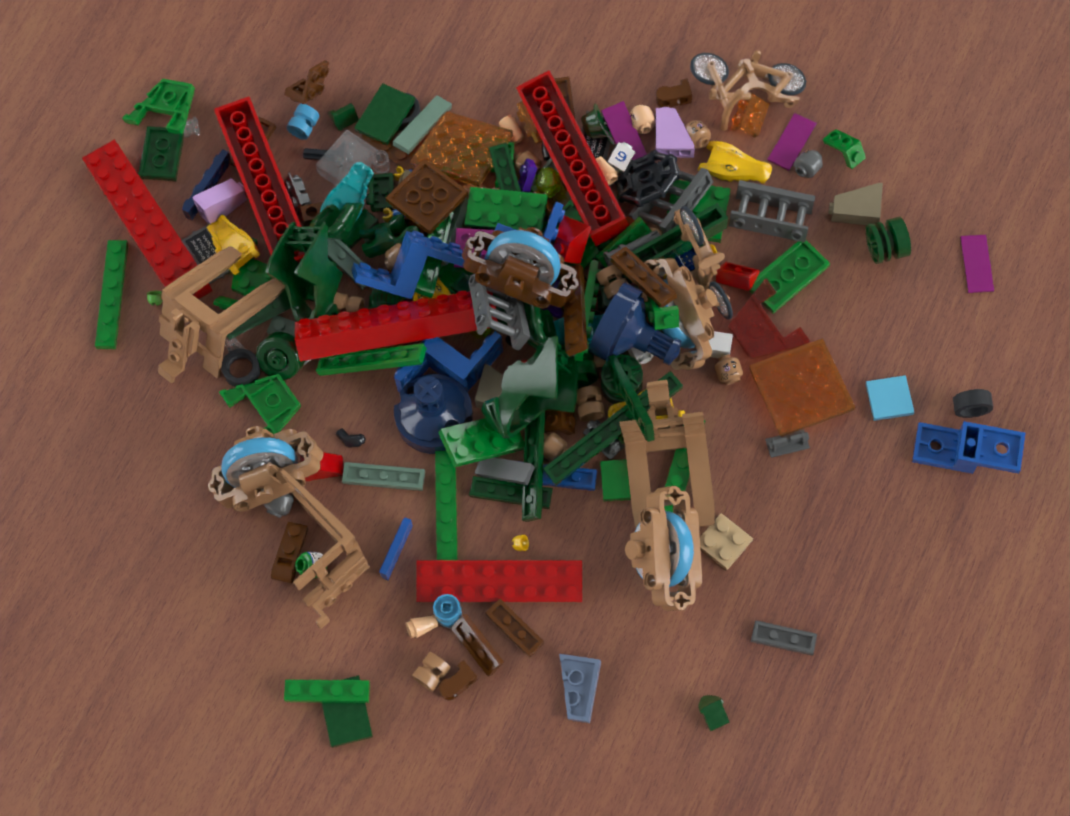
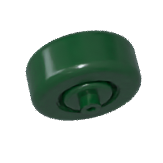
[256,332,305,380]

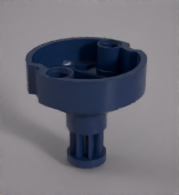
[588,282,682,366]
[394,374,473,454]

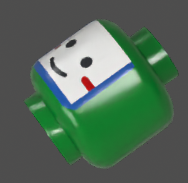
[296,552,328,579]

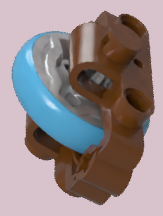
[462,227,578,308]

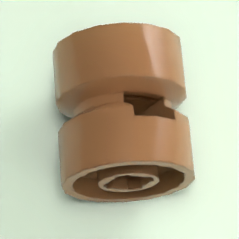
[595,264,629,300]
[334,292,364,313]
[576,386,605,422]
[411,652,451,692]

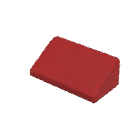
[716,262,760,291]

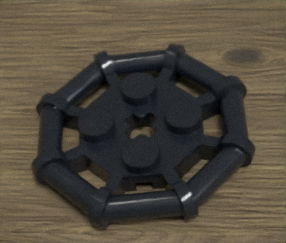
[614,150,680,208]

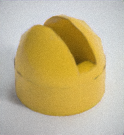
[512,535,529,551]

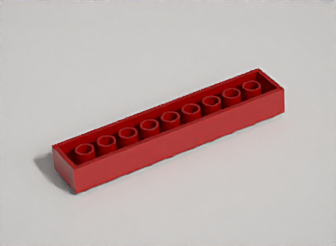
[516,70,629,246]
[214,96,305,263]
[82,139,213,299]
[295,291,498,361]

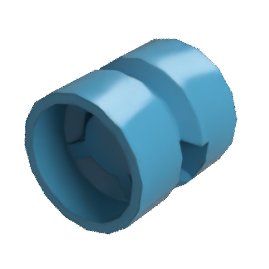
[286,104,320,140]
[433,594,462,628]

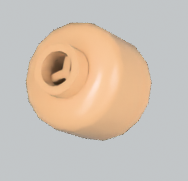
[630,105,656,134]

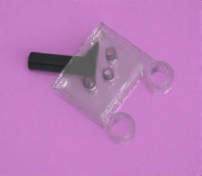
[303,129,391,186]

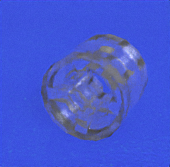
[183,116,200,137]

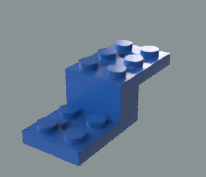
[912,421,1026,474]

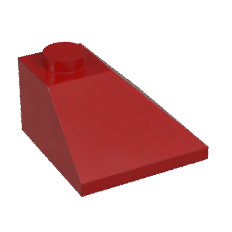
[553,215,592,264]

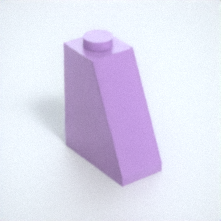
[656,107,694,158]
[192,178,247,225]

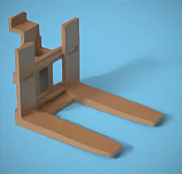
[158,246,285,383]
[620,380,715,528]
[281,469,370,629]

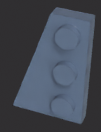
[559,654,601,723]

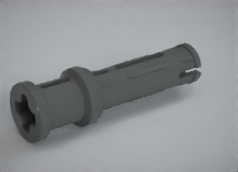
[603,230,660,266]

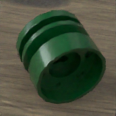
[865,216,911,264]
[601,355,643,404]

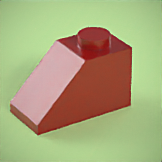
[300,452,344,481]

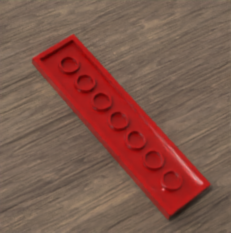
[416,560,582,602]

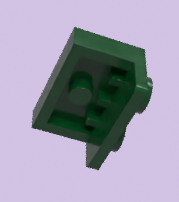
[366,169,394,212]

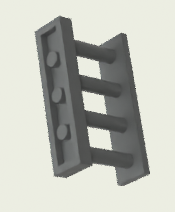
[629,165,713,234]
[729,180,815,242]
[469,274,530,350]

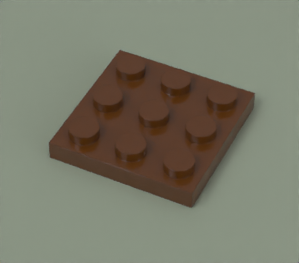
[386,159,468,234]

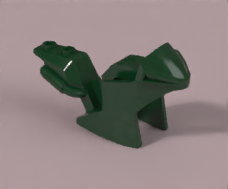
[266,203,363,322]
[482,302,578,439]

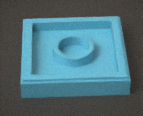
[866,375,914,421]

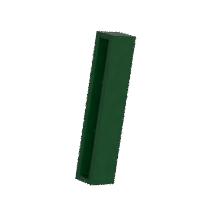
[622,203,728,284]

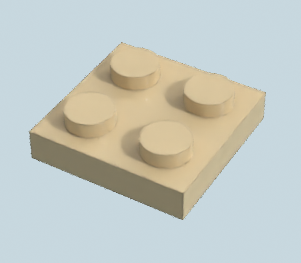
[700,513,753,571]

